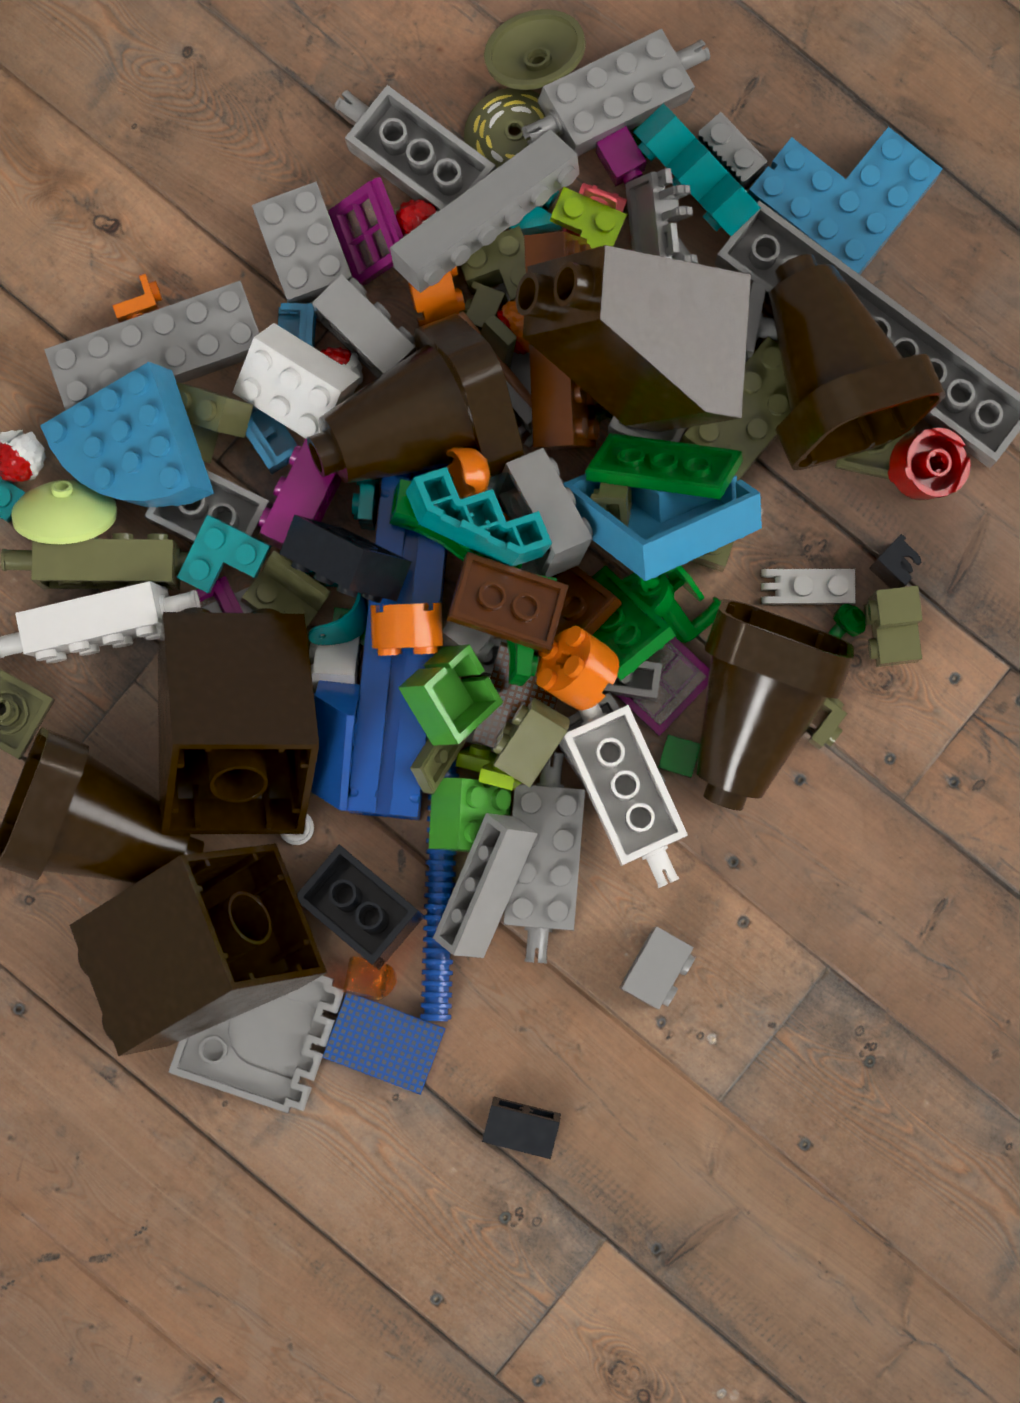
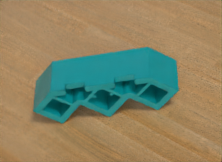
[634,103,761,236]
[406,467,552,567]

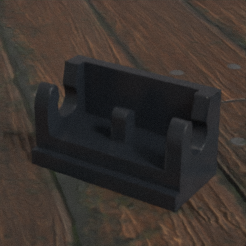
[869,534,922,589]
[482,1096,561,1159]

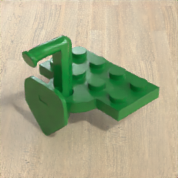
[592,565,722,680]

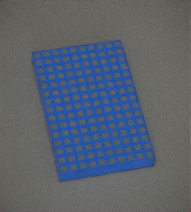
[323,991,446,1095]

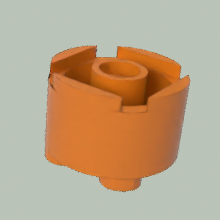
[408,267,466,326]
[370,603,443,656]
[536,626,619,710]

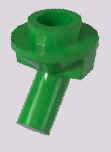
[828,603,866,638]

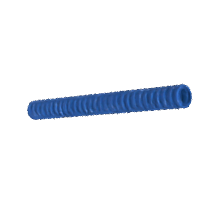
[420,755,460,1021]

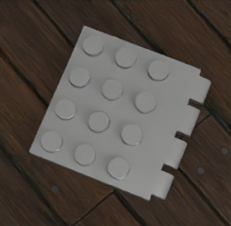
[168,975,345,1113]

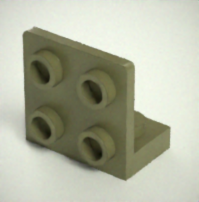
[240,551,331,628]

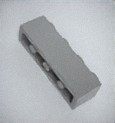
[433,813,538,958]

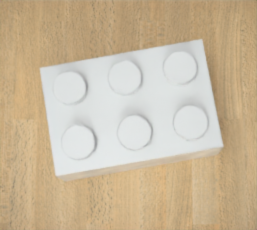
[232,323,360,439]

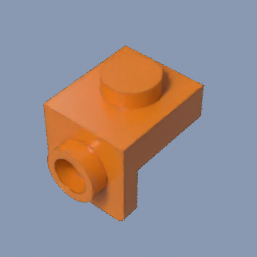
[112,274,163,323]

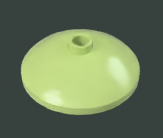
[11,480,117,544]

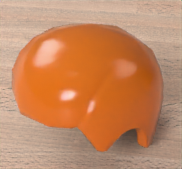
[446,448,490,499]

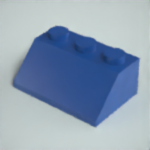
[311,680,361,811]

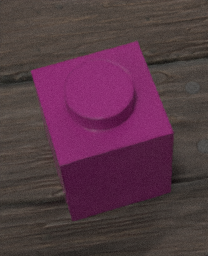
[595,126,646,187]

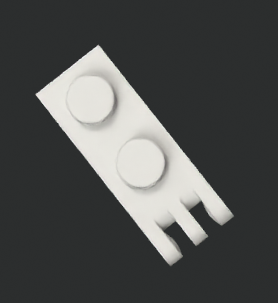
[761,569,855,605]

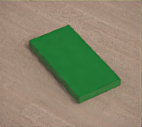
[585,433,743,500]

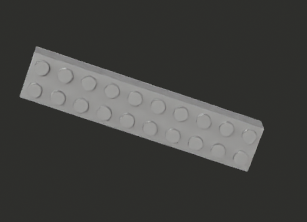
[715,201,1020,469]

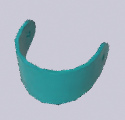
[306,571,368,645]

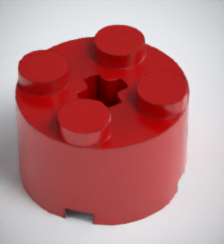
[888,427,971,500]

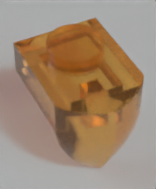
[343,956,397,1000]

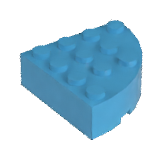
[40,362,214,508]

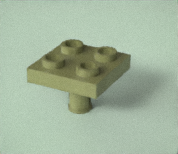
[0,669,55,760]

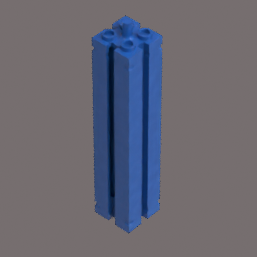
[347,471,448,821]

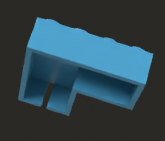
[748,127,943,275]
[563,474,762,581]

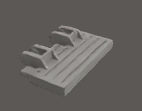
[625,168,698,264]

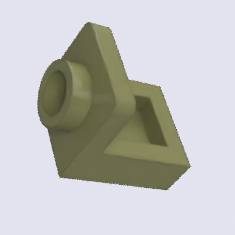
[808,697,848,749]

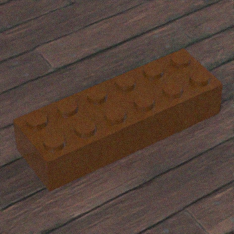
[524,232,600,450]

